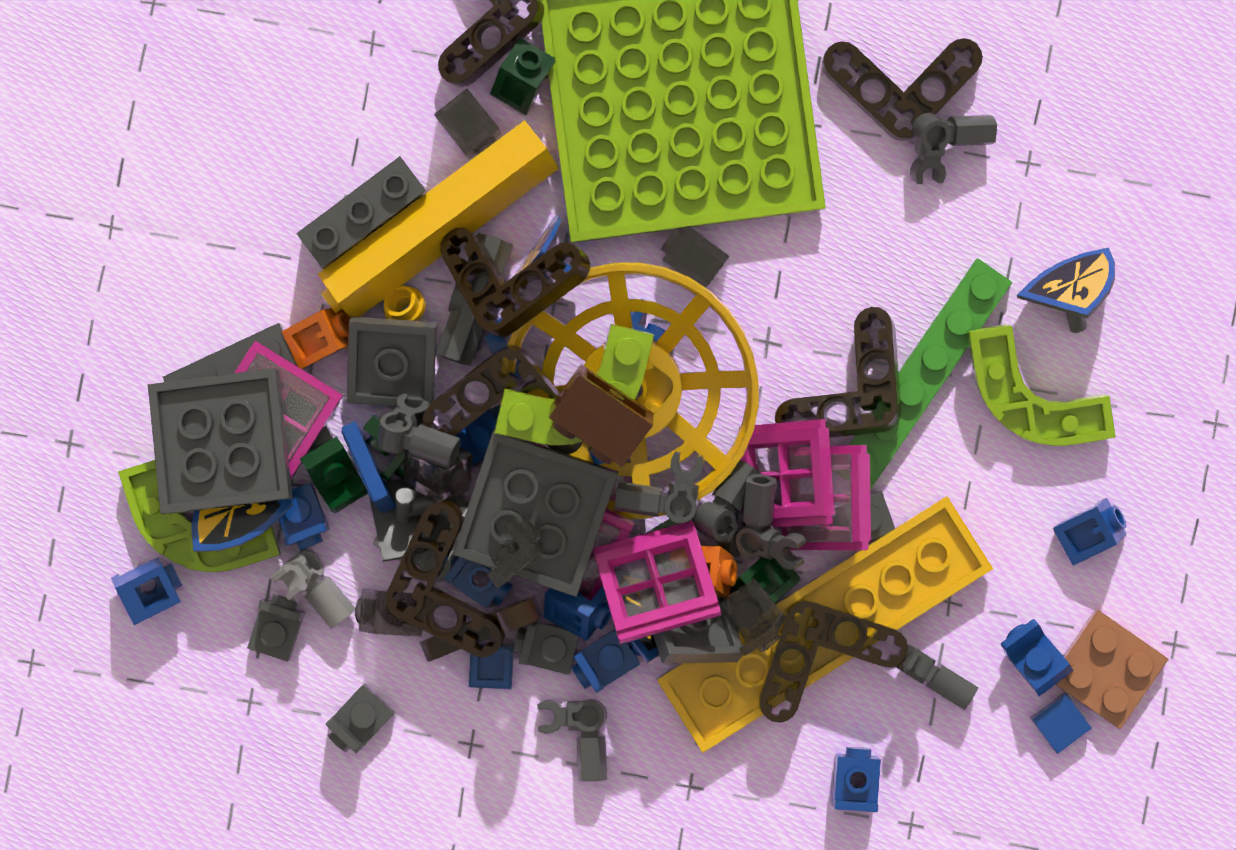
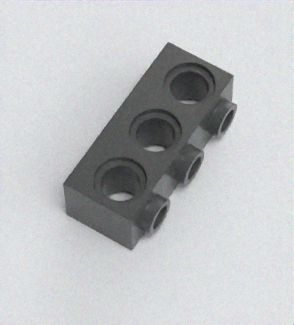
[296,156,427,269]

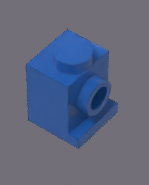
[111,557,182,625]
[444,557,514,609]
[831,747,881,812]

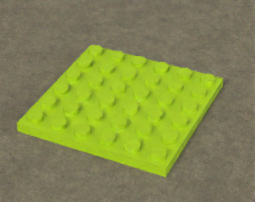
[541,0,826,244]

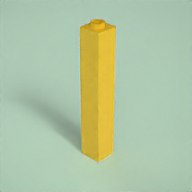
[317,120,560,318]

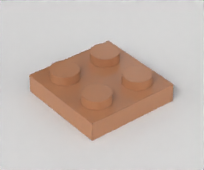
[1055,609,1169,729]

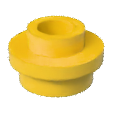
[384,286,426,321]

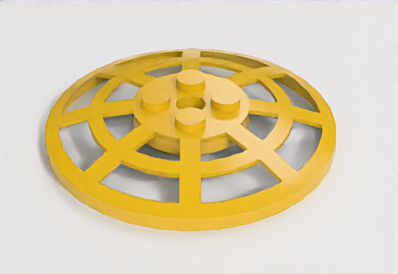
[499,262,759,519]

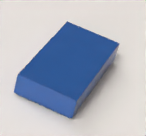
[341,421,396,514]

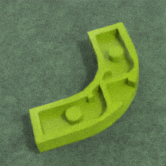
[494,324,654,445]
[967,324,1116,446]
[118,460,282,572]

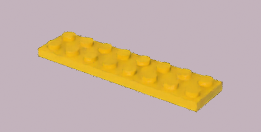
[656,496,993,753]

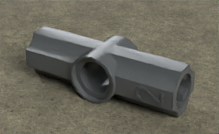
[436,233,513,367]

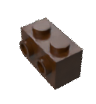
[549,364,654,467]

